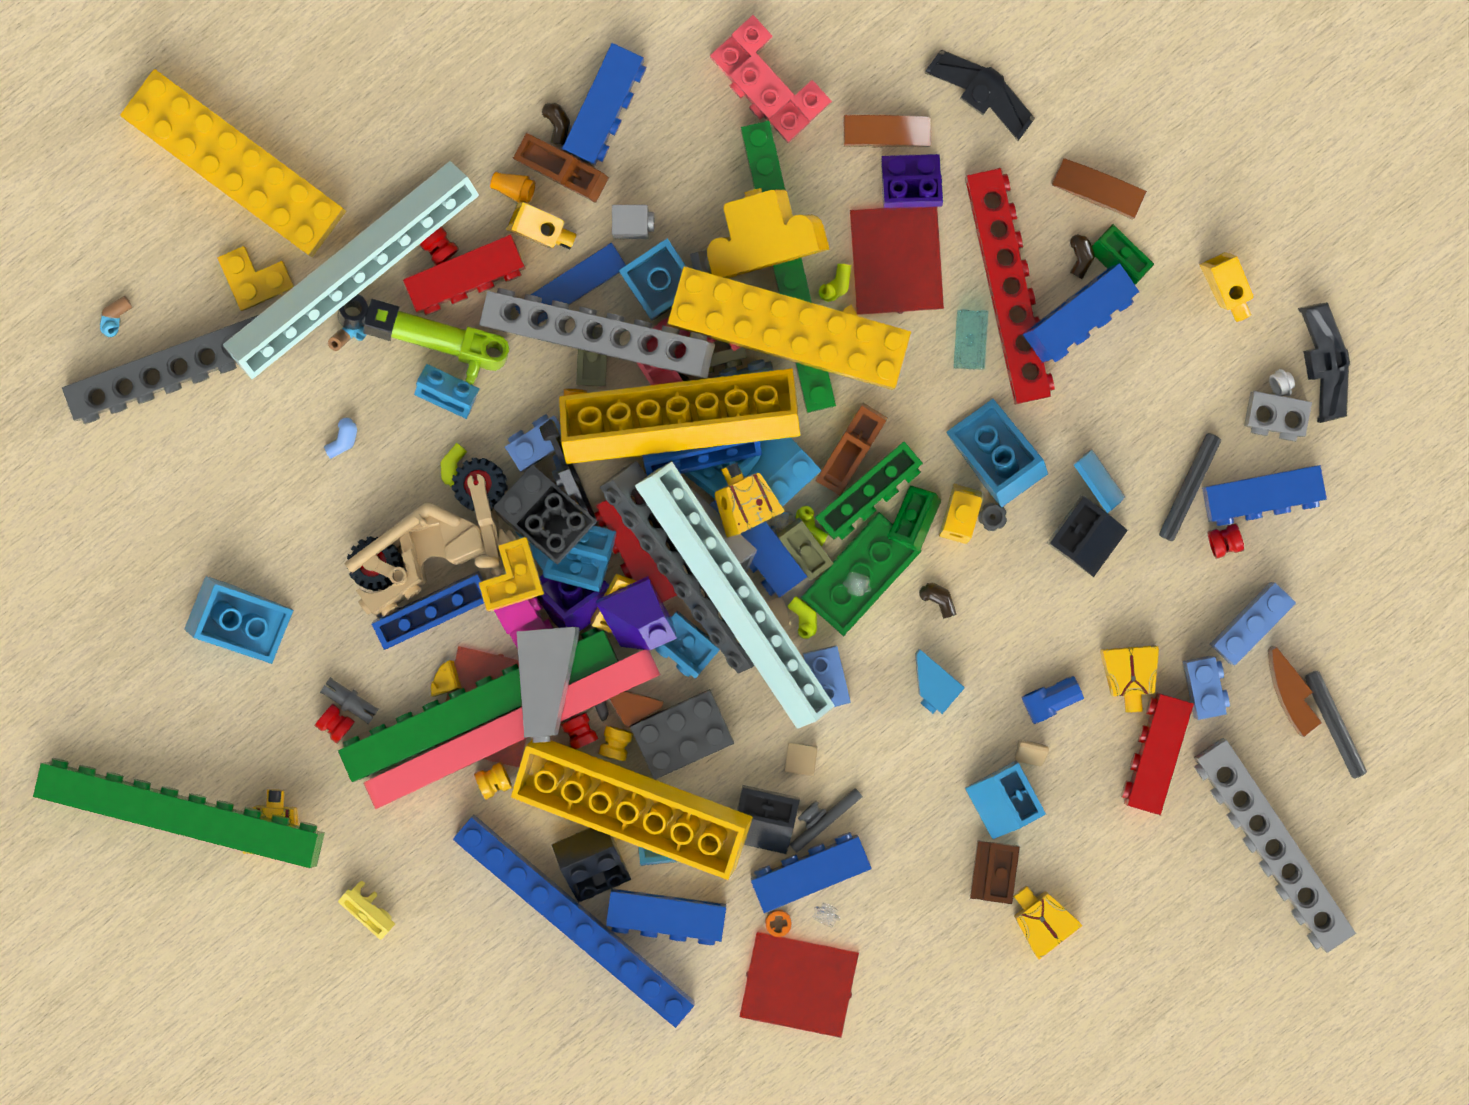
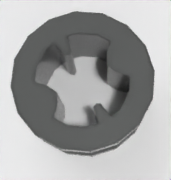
[798,801,826,829]

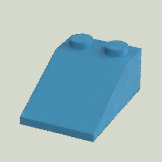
[946,399,1048,508]
[747,437,822,507]
[184,576,294,664]

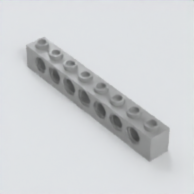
[479,288,715,379]
[1194,738,1356,953]

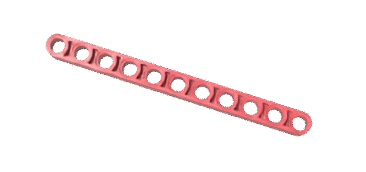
[364,650,661,809]

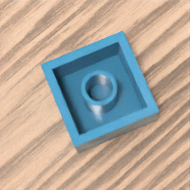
[619,238,686,321]

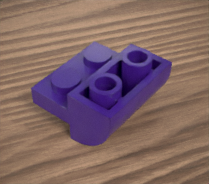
[881,154,943,208]

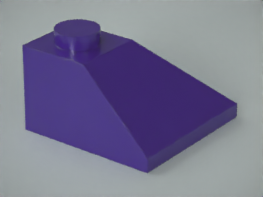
[537,574,609,631]
[595,576,677,651]

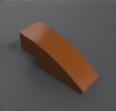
[843,115,931,148]
[513,133,609,203]
[1052,158,1147,220]
[815,403,888,496]
[1268,646,1322,737]

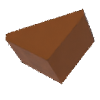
[609,691,664,728]

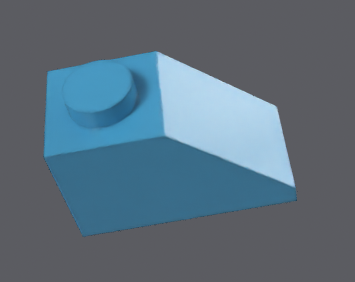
[915,649,965,714]

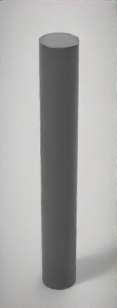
[789,788,863,853]

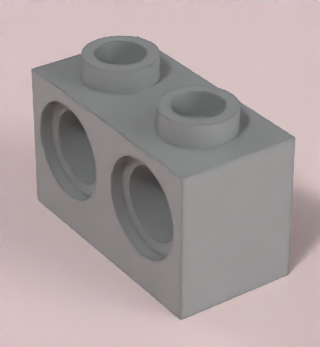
[612,205,654,239]
[1244,391,1312,442]

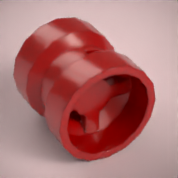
[419,226,459,266]
[1207,523,1244,559]
[314,704,355,744]
[560,712,599,750]

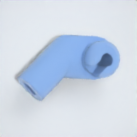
[324,417,357,459]

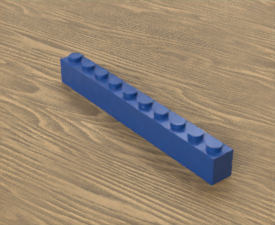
[452,814,695,1028]

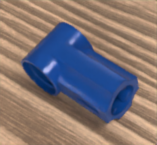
[1021,676,1084,724]

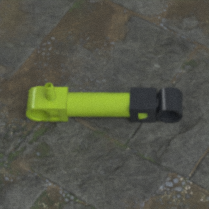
[338,294,509,385]

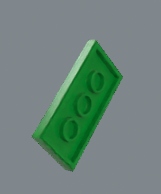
[801,512,922,637]

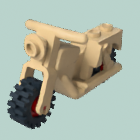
[344,457,518,618]

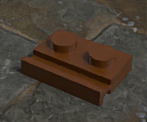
[970,840,1020,904]

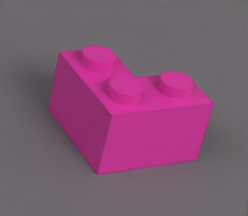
[494,597,554,649]

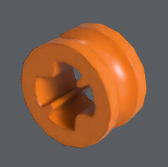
[765,909,792,937]

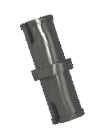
[320,677,379,725]

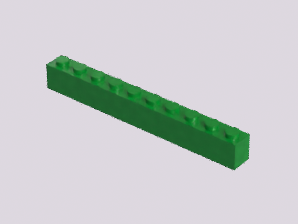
[741,121,836,413]
[338,628,619,782]
[33,758,325,868]

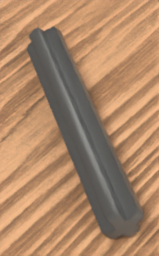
[1159,433,1221,541]
[1305,671,1367,779]

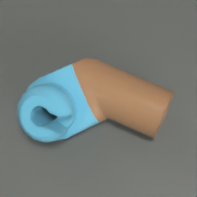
[100,296,133,337]
[328,326,367,351]

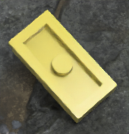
[338,881,395,940]

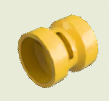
[598,725,633,761]
[474,762,512,800]

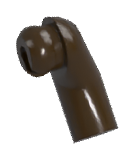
[542,103,570,146]
[1070,234,1095,280]
[919,583,957,619]

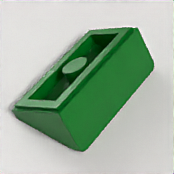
[1092,224,1154,285]
[888,485,941,551]

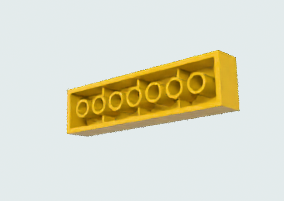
[119,69,346,258]
[667,266,911,390]
[559,368,801,464]
[511,739,753,880]

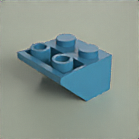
[965,761,1046,839]

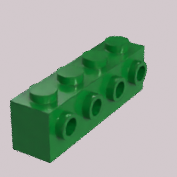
[814,442,923,540]

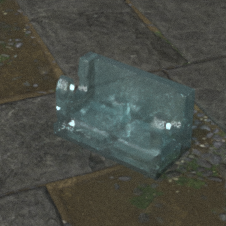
[953,309,988,370]

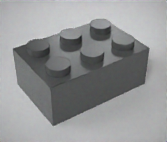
[630,689,734,780]

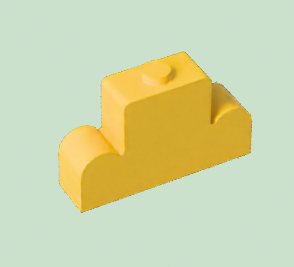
[707,188,830,279]

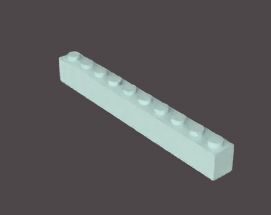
[223,161,479,379]
[635,462,835,729]

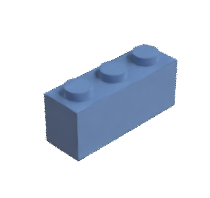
[1210,582,1296,666]

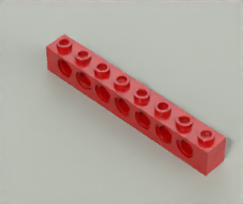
[965,168,1055,405]

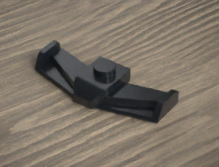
[925,50,1035,141]
[1298,302,1350,423]
[539,419,597,525]

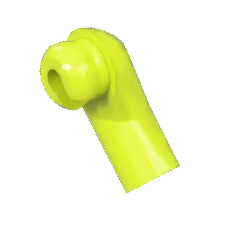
[818,264,851,302]
[440,443,467,487]
[795,506,828,546]
[787,596,817,639]

